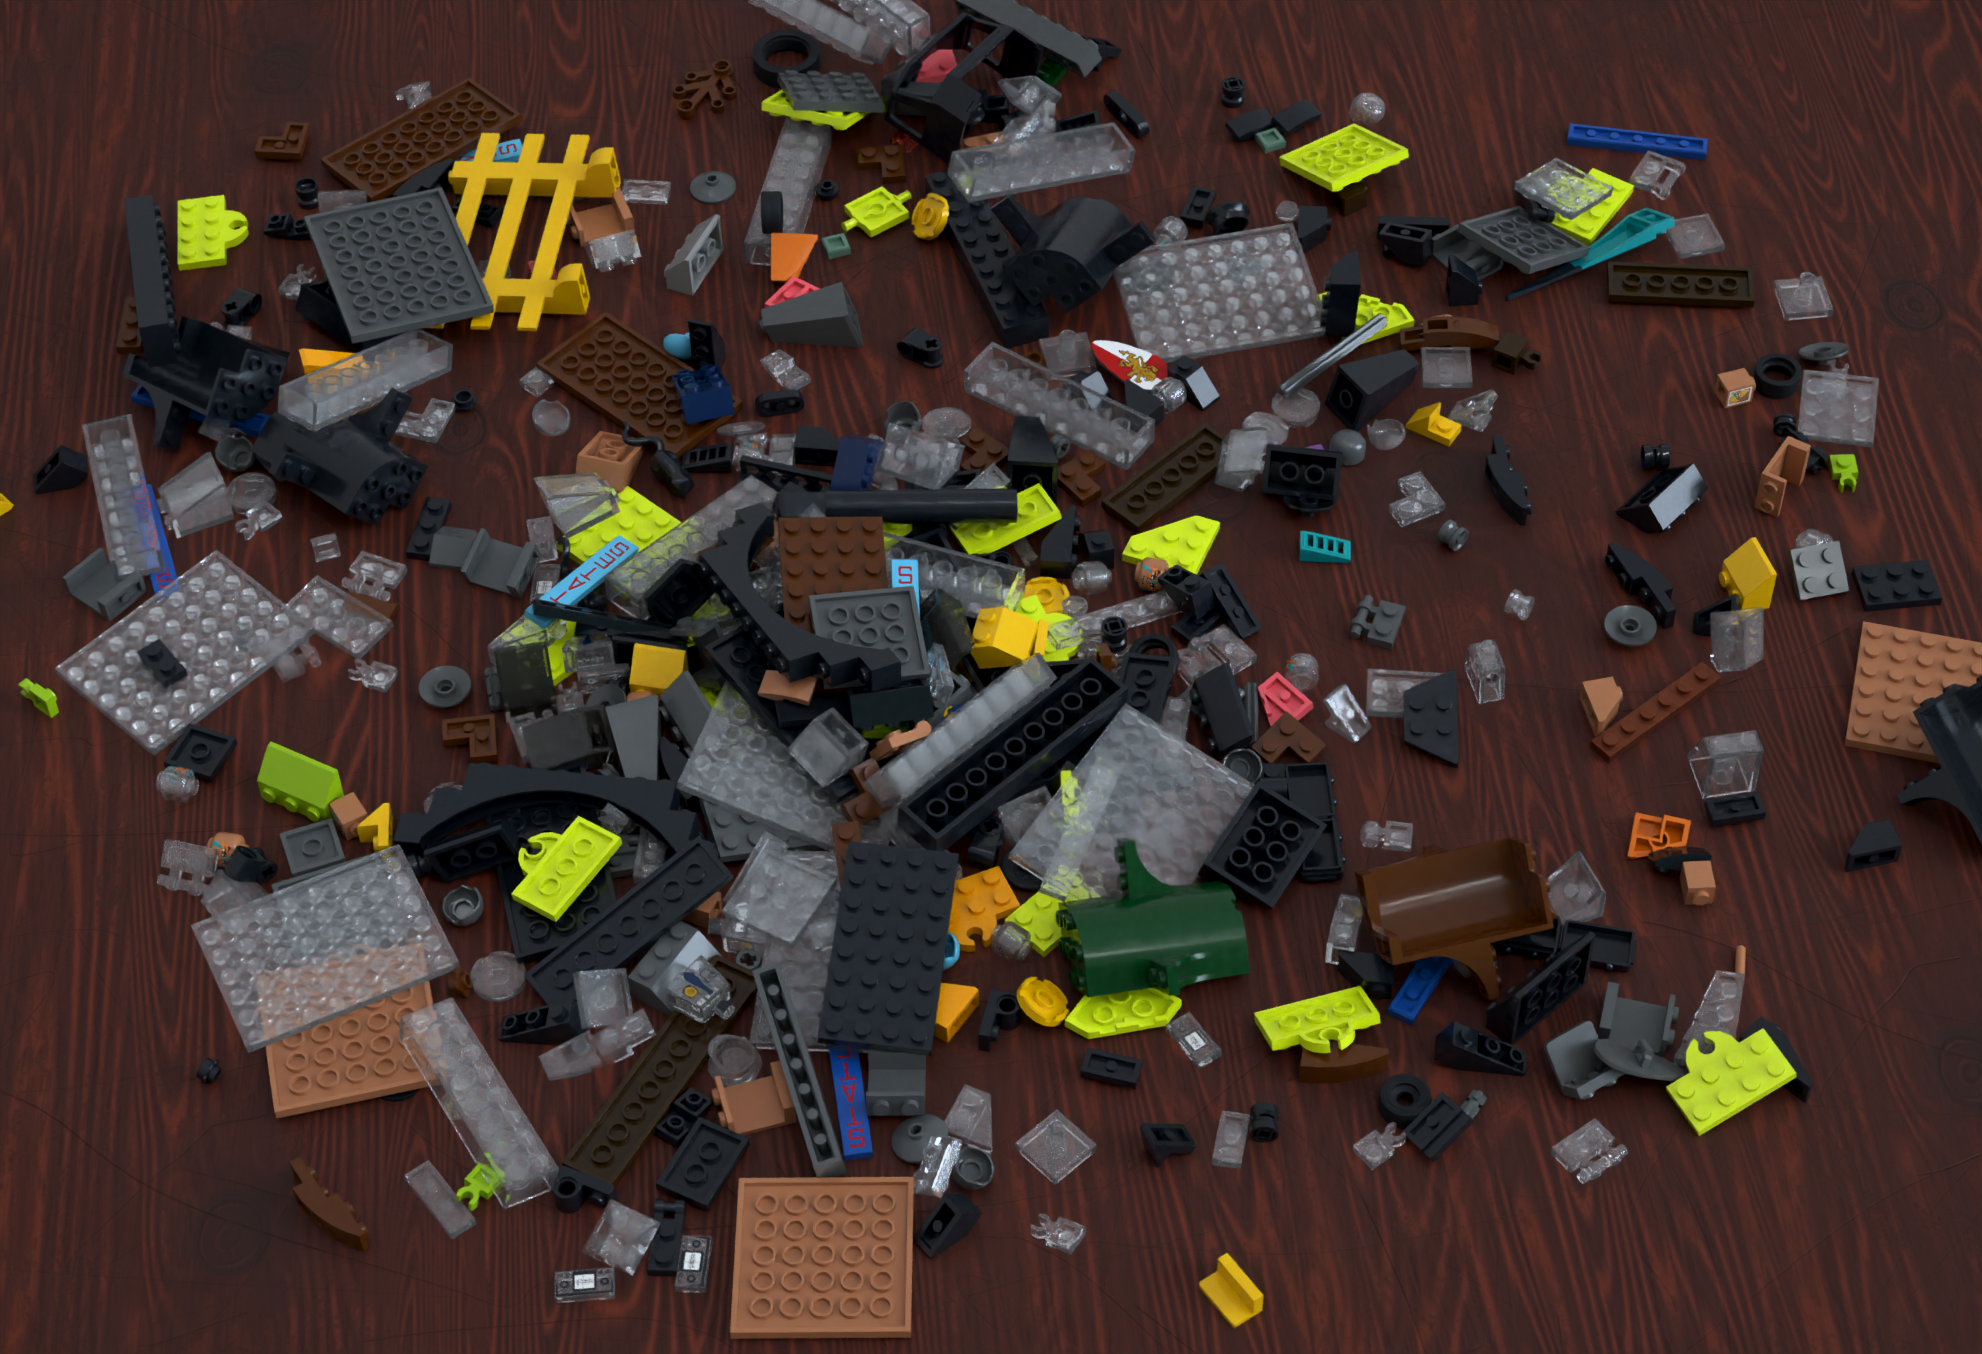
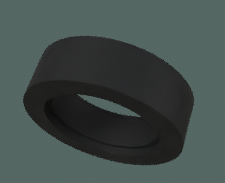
[752,29,821,89]

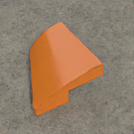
[771,233,818,283]
[1627,812,1691,859]

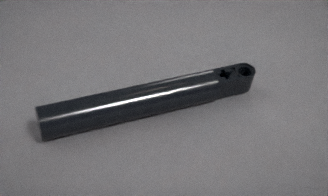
[775,488,1018,524]

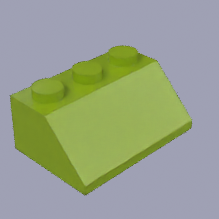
[257,742,344,822]

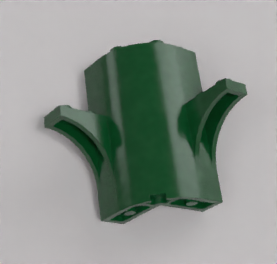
[1056,838,1250,997]

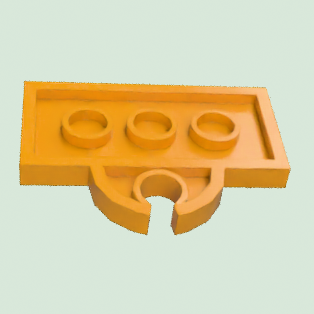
[949,866,1020,952]

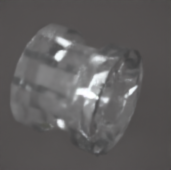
[1504,589,1535,621]
[1062,596,1088,628]

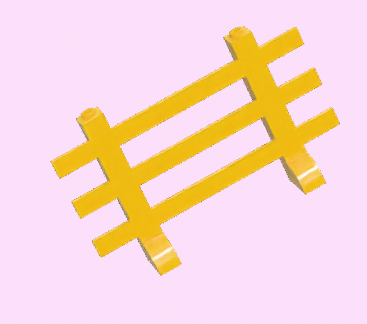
[426,133,621,331]

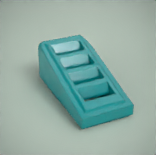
[1299,531,1351,563]

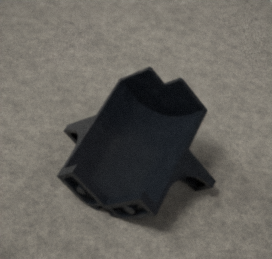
[991,194,1156,313]
[122,316,290,451]
[251,387,428,525]
[1897,675,1982,844]

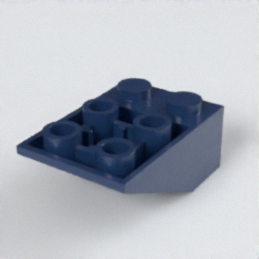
[671,364,735,424]

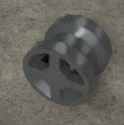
[1437,519,1469,551]

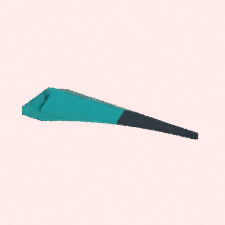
[1506,207,1675,302]

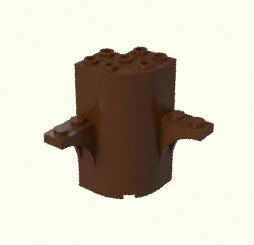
[1355,837,1555,1000]

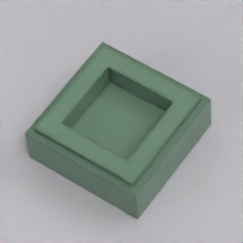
[1255,128,1286,154]
[821,233,851,259]

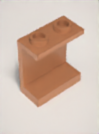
[567,187,635,247]
[1754,436,1811,517]
[711,1061,797,1136]

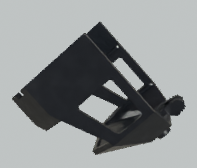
[880,13,1045,167]

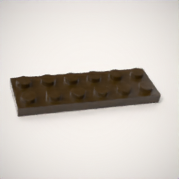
[1607,261,1755,308]
[1101,423,1241,533]

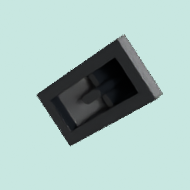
[1693,593,1739,639]

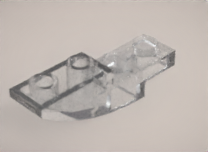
[539,1009,656,1080]

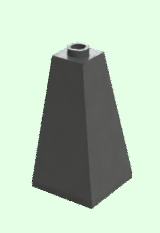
[759,281,864,348]
[605,694,663,781]

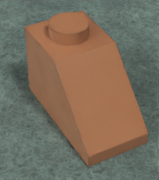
[1579,676,1623,737]

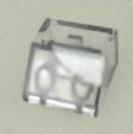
[1215,427,1269,492]
[1711,608,1764,673]
[787,707,869,788]

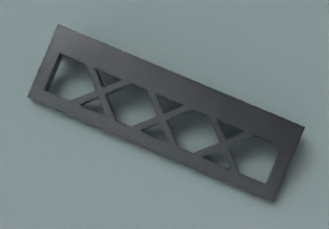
[735,455,833,501]

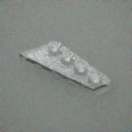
[1674,970,1745,1066]

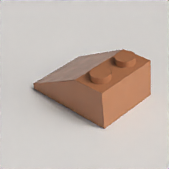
[575,431,647,494]

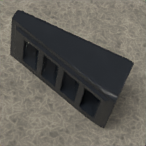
[1054,109,1105,141]
[682,443,733,473]

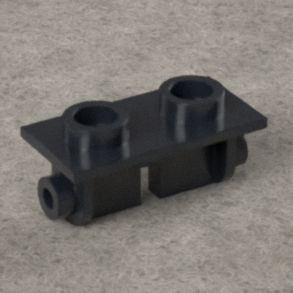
[1779,427,1829,474]

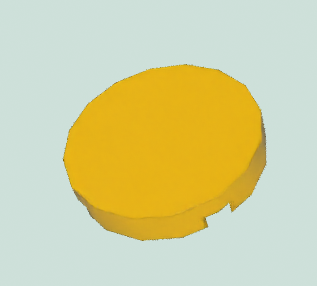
[912,193,949,240]
[1018,577,1069,614]
[1017,977,1069,1027]

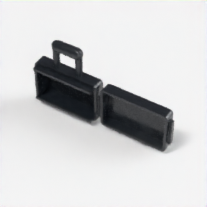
[1285,762,1346,882]
[1490,916,1637,973]

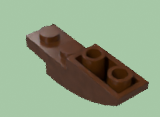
[1400,316,1500,352]
[290,1157,369,1252]

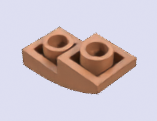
[758,670,817,706]

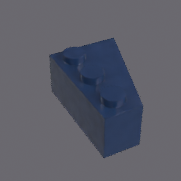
[830,434,884,490]

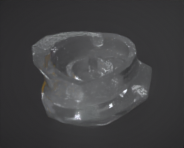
[1241,412,1289,456]
[708,1034,763,1087]

